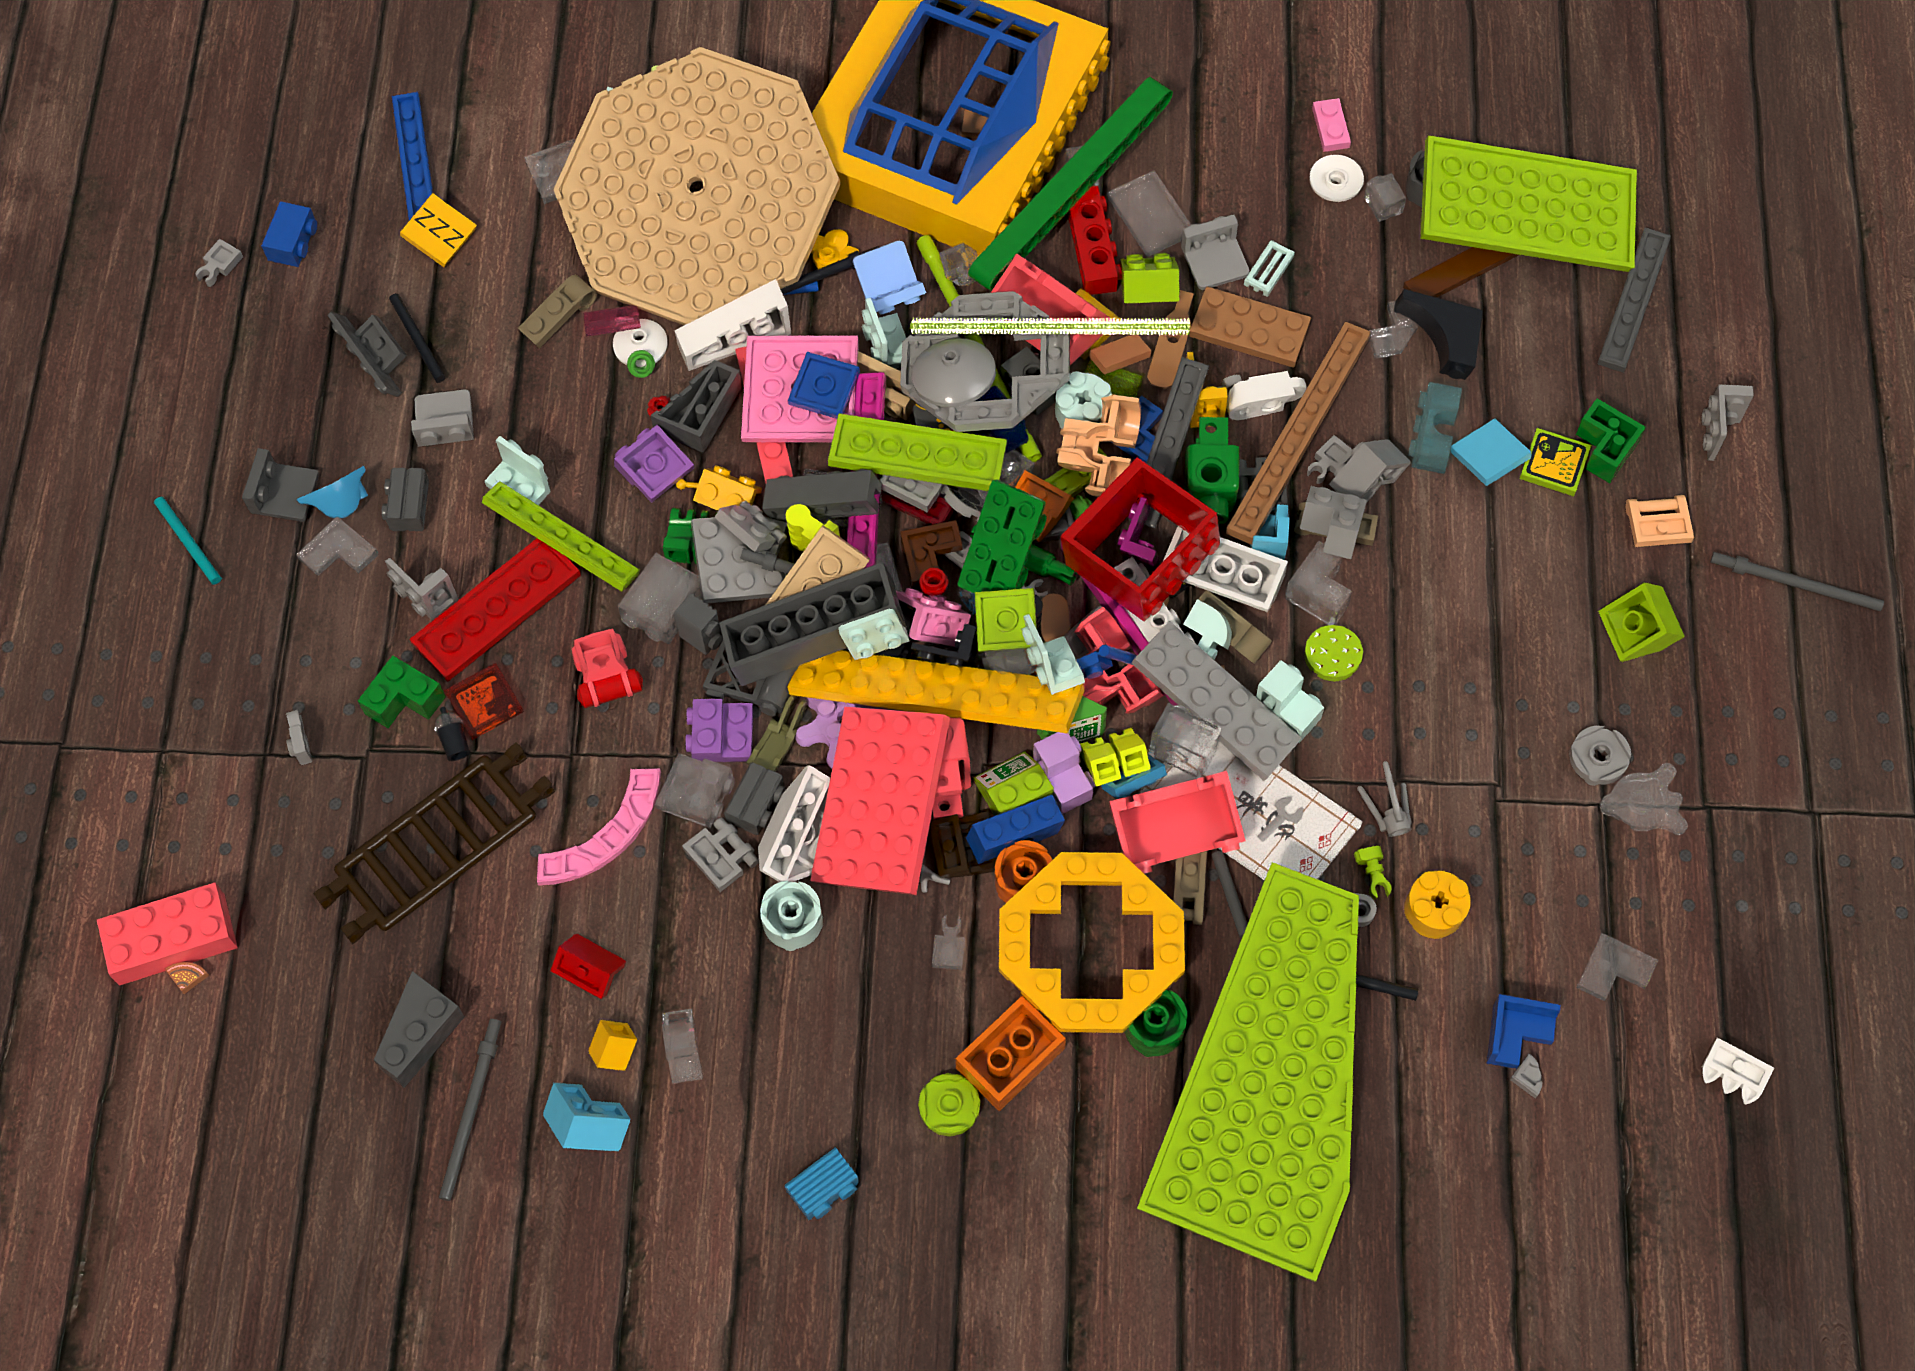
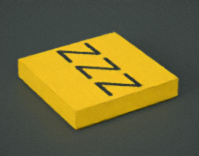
[400,193,477,267]

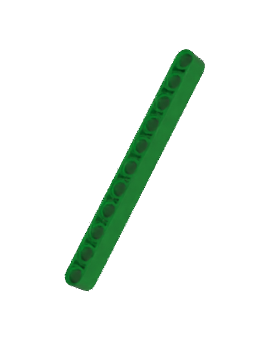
[968,77,1173,291]

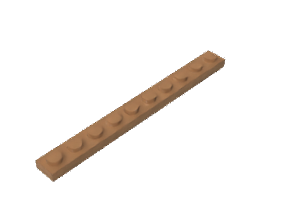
[1226,322,1371,545]

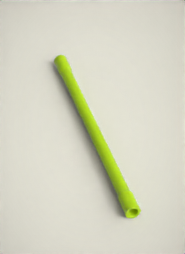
[916,235,1042,464]

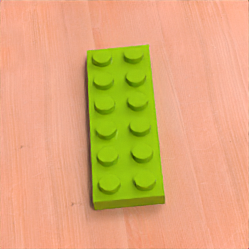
[828,413,1007,491]

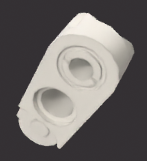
[1226,371,1307,420]

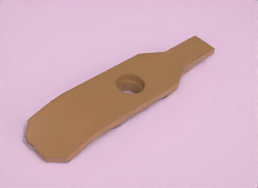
[1147,290,1194,389]

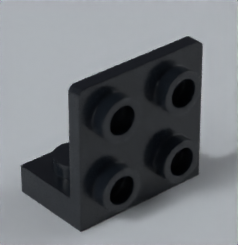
[911,624,978,668]

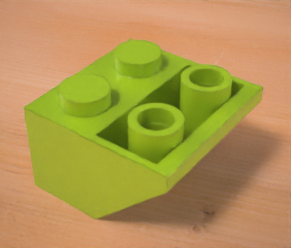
[1120,253,1179,303]

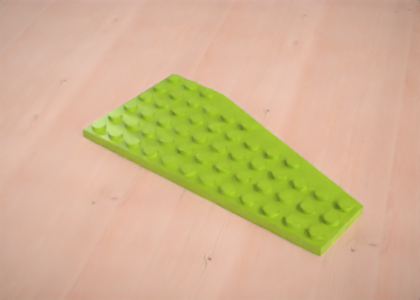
[1137,862,1359,1282]

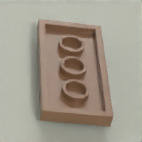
[1189,286,1311,368]

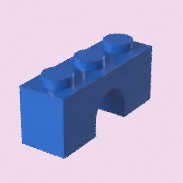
[966,795,1065,864]

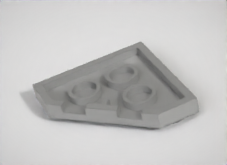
[691,517,786,603]

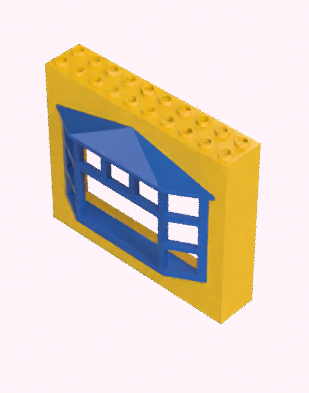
[812,0,1111,257]

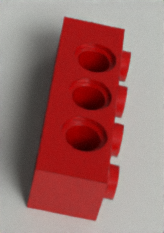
[1067,186,1122,295]

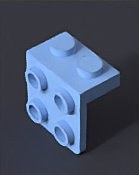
[853,240,926,315]

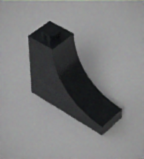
[1394,289,1483,380]

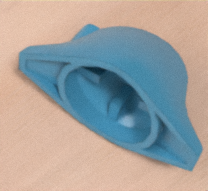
[297,466,368,519]

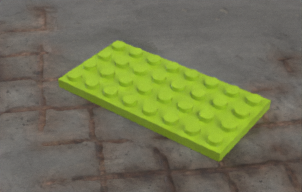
[1420,135,1637,272]

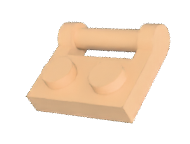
[1626,495,1694,547]

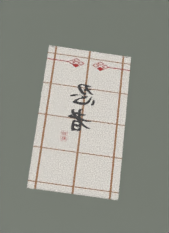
[1140,722,1362,881]

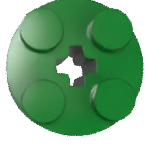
[1124,990,1187,1057]

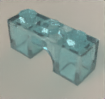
[1408,382,1462,474]

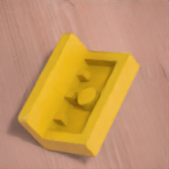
[693,465,762,510]

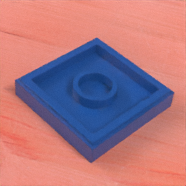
[788,352,860,419]

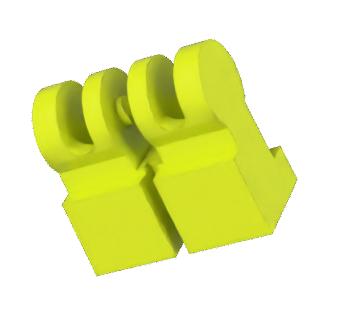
[786,504,840,551]
[1080,727,1151,787]

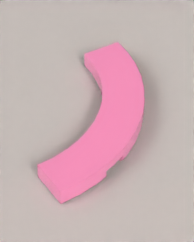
[537,768,661,886]

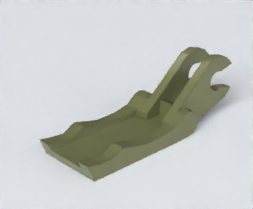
[746,695,807,772]

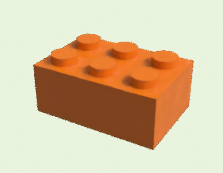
[955,996,1066,1111]

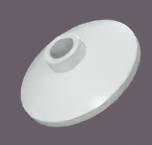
[1310,155,1364,202]
[613,319,668,367]

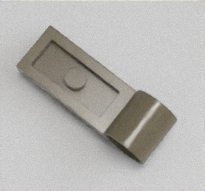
[518,275,597,349]
[1189,590,1272,664]

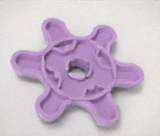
[795,697,898,769]

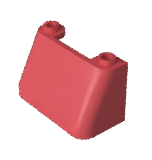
[991,254,1113,365]
[1108,771,1246,874]

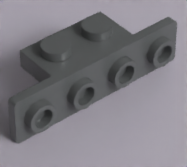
[328,311,407,397]

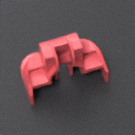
[1074,607,1164,714]

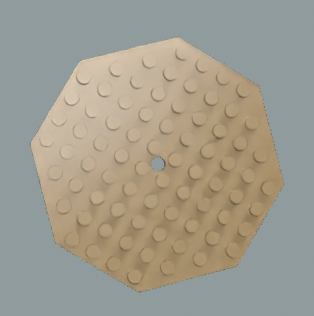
[553,47,841,325]

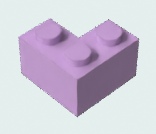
[1033,732,1095,814]

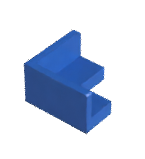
[1486,994,1561,1069]

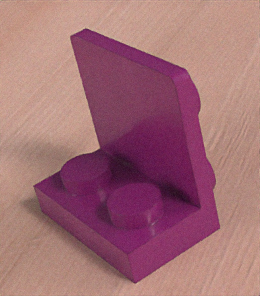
[1118,497,1160,571]

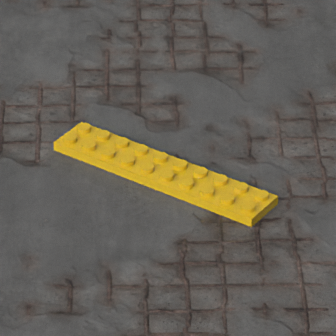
[787,650,1085,734]

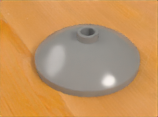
[911,338,996,407]

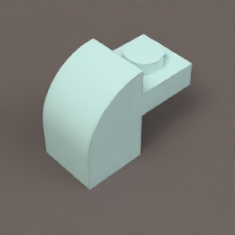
[1183,599,1232,659]

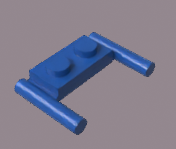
[1036,645,1136,679]

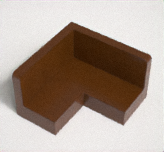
[900,520,963,590]

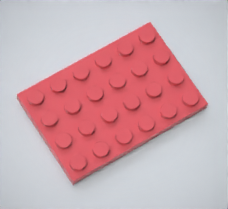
[810,707,950,895]

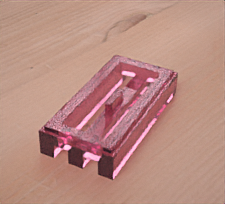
[583,305,641,337]

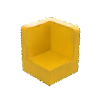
[589,1020,637,1071]

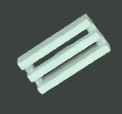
[1244,240,1295,297]

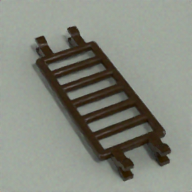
[313,742,555,945]

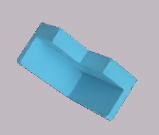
[1250,504,1290,560]
[543,1083,631,1151]

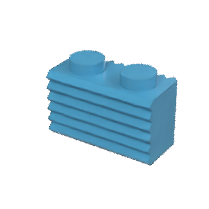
[785,1147,859,1221]

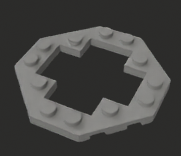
[900,291,1070,432]

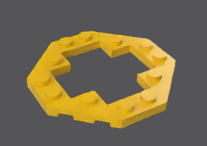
[999,852,1185,1033]

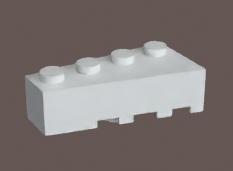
[674,279,791,371]

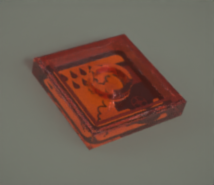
[444,663,524,740]

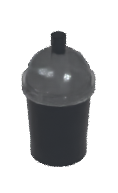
[434,706,470,761]

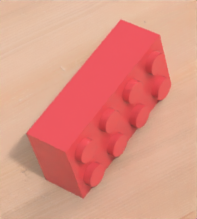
[97,882,238,986]

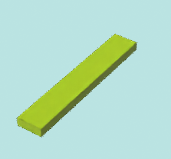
[482,481,640,592]

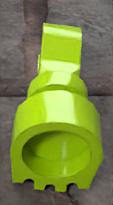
[1354,846,1392,900]

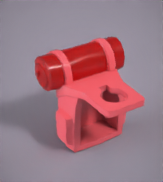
[572,628,643,708]

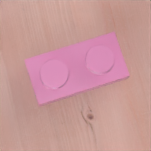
[1312,98,1351,152]

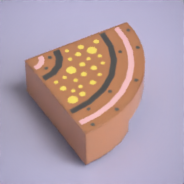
[165,962,209,994]

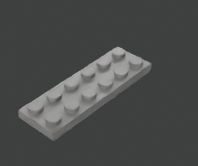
[1131,621,1302,781]

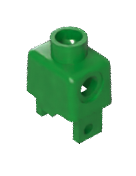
[1184,417,1239,525]

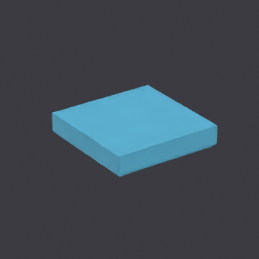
[1451,419,1531,486]

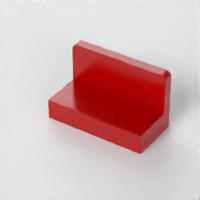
[550,934,626,999]

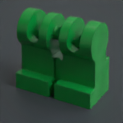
[663,508,717,564]

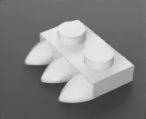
[1701,1038,1774,1105]

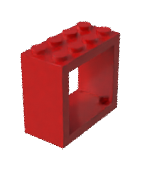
[1060,457,1220,622]

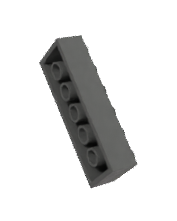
[719,562,906,686]

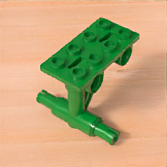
[957,479,1078,594]

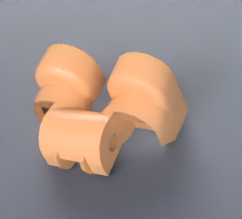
[1056,395,1141,496]

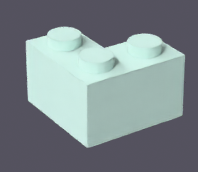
[1256,660,1324,743]

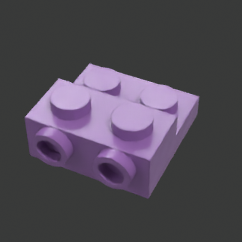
[614,425,694,503]
[686,699,753,762]

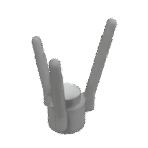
[1357,761,1412,837]

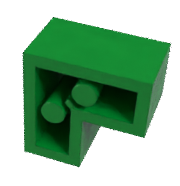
[1576,398,1646,484]
[358,655,446,728]

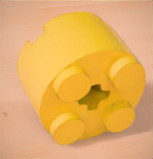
[1404,871,1470,939]

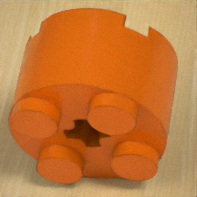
[995,840,1053,903]

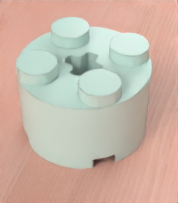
[1055,371,1112,429]
[760,881,823,951]

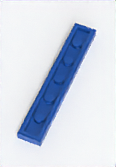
[392,92,433,221]

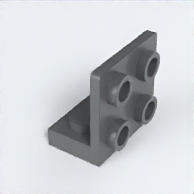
[242,448,319,522]

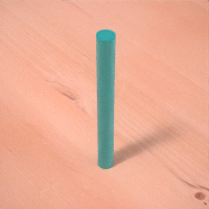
[154,496,222,585]

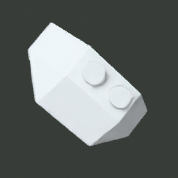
[758,765,830,882]

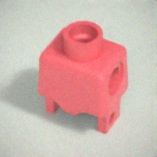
[932,717,971,820]

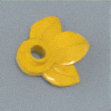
[811,229,859,269]

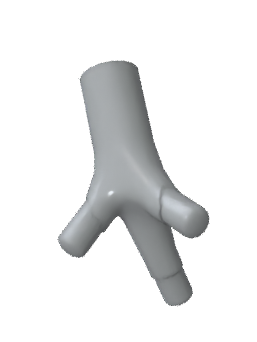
[920,864,950,893]

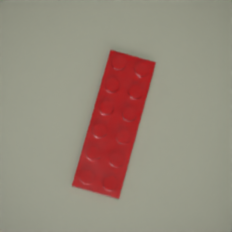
[409,538,581,682]

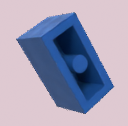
[261,201,317,267]

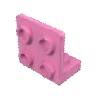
[896,588,971,647]

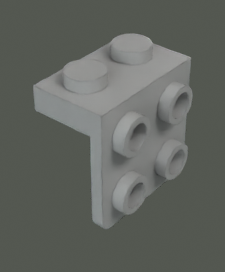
[1181,215,1250,290]
[411,389,474,447]

